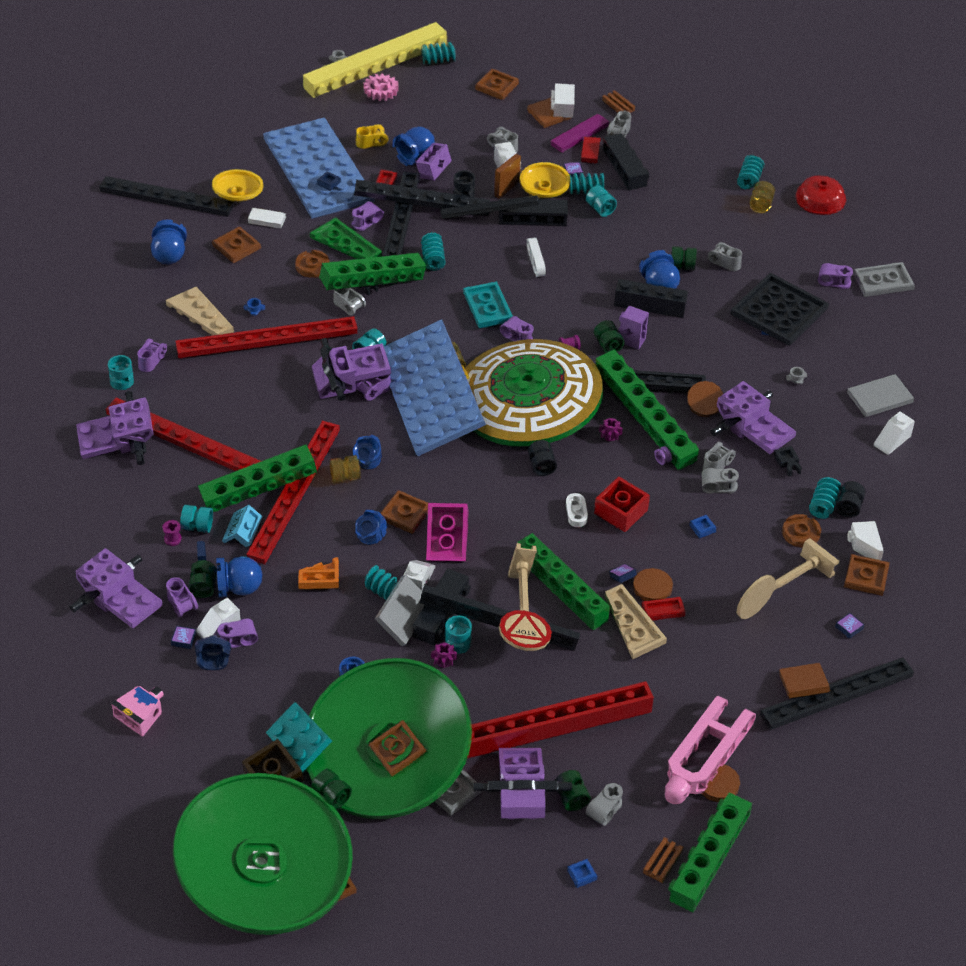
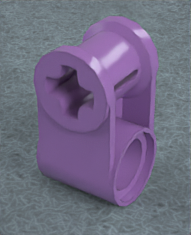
[352,202,384,231]
[818,263,853,289]
[500,316,534,341]
[137,338,167,372]
[356,374,391,401]
[166,578,198,617]
[217,619,258,649]

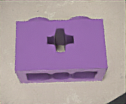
[416,142,452,181]
[618,306,649,350]

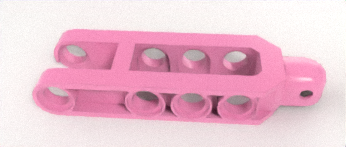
[665,696,756,804]

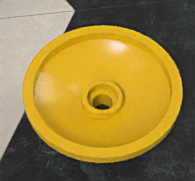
[520,162,570,198]
[212,169,263,202]

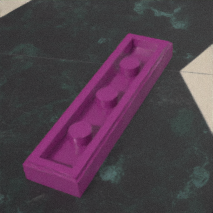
[551,114,609,153]

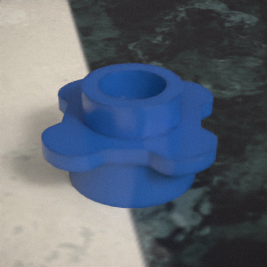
[244,298,265,316]

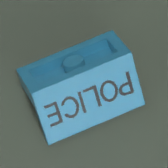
[222,505,263,547]

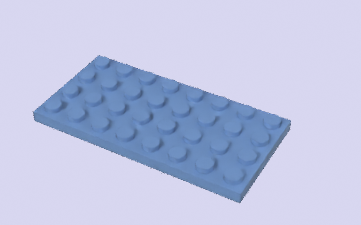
[263,118,375,219]
[384,319,486,456]

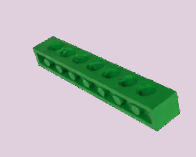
[596,349,699,471]

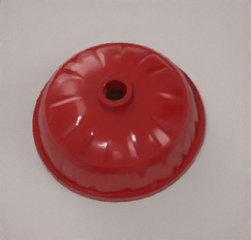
[796,176,846,215]

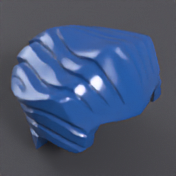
[352,435,382,469]
[355,510,387,545]

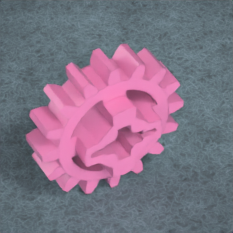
[364,74,399,101]

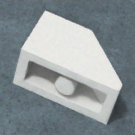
[874,412,915,455]
[847,521,884,560]
[404,560,435,591]
[196,598,240,639]

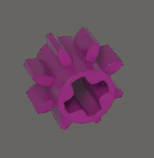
[599,418,623,441]
[431,642,457,668]

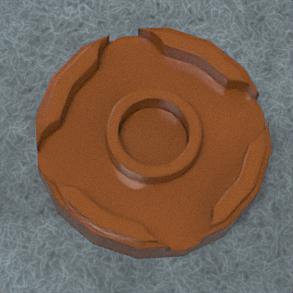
[295,250,330,278]
[687,381,723,417]
[782,514,821,548]
[633,568,673,601]
[700,764,740,802]

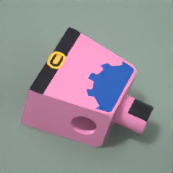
[111,686,164,737]

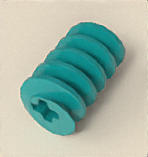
[421,42,456,64]
[737,155,764,189]
[569,173,604,194]
[421,233,446,271]
[809,477,842,519]
[364,565,398,600]

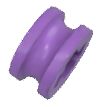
[654,446,672,465]

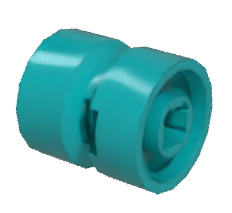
[586,185,617,217]
[352,328,387,349]
[108,355,134,390]
[180,505,213,533]
[445,615,472,654]

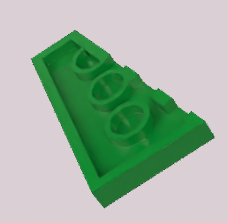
[310,217,382,259]

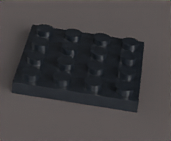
[730,273,829,346]

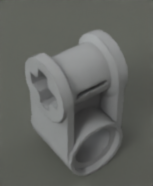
[607,111,631,137]
[487,126,518,153]
[708,242,742,271]
[333,288,366,316]
[702,442,736,470]
[701,468,739,494]
[585,783,623,826]

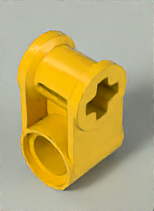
[356,124,388,149]

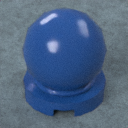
[392,126,435,166]
[150,220,187,265]
[639,250,680,289]
[216,556,263,598]

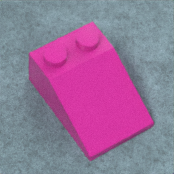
[426,503,469,562]

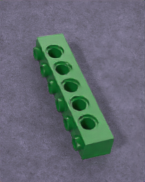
[319,253,426,290]
[198,445,317,512]
[517,533,610,630]
[668,792,752,912]

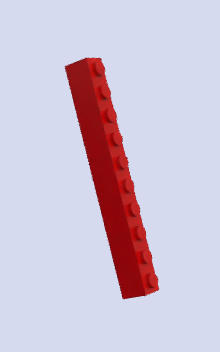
[467,681,654,759]

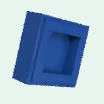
[689,515,716,539]
[567,859,597,888]

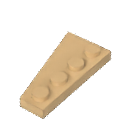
[166,287,234,335]
[605,584,667,660]

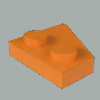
[298,557,339,589]

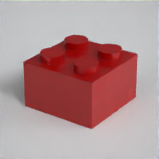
[594,477,650,532]

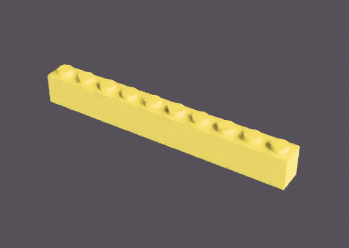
[303,22,447,98]

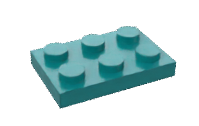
[463,281,513,328]
[266,702,332,772]

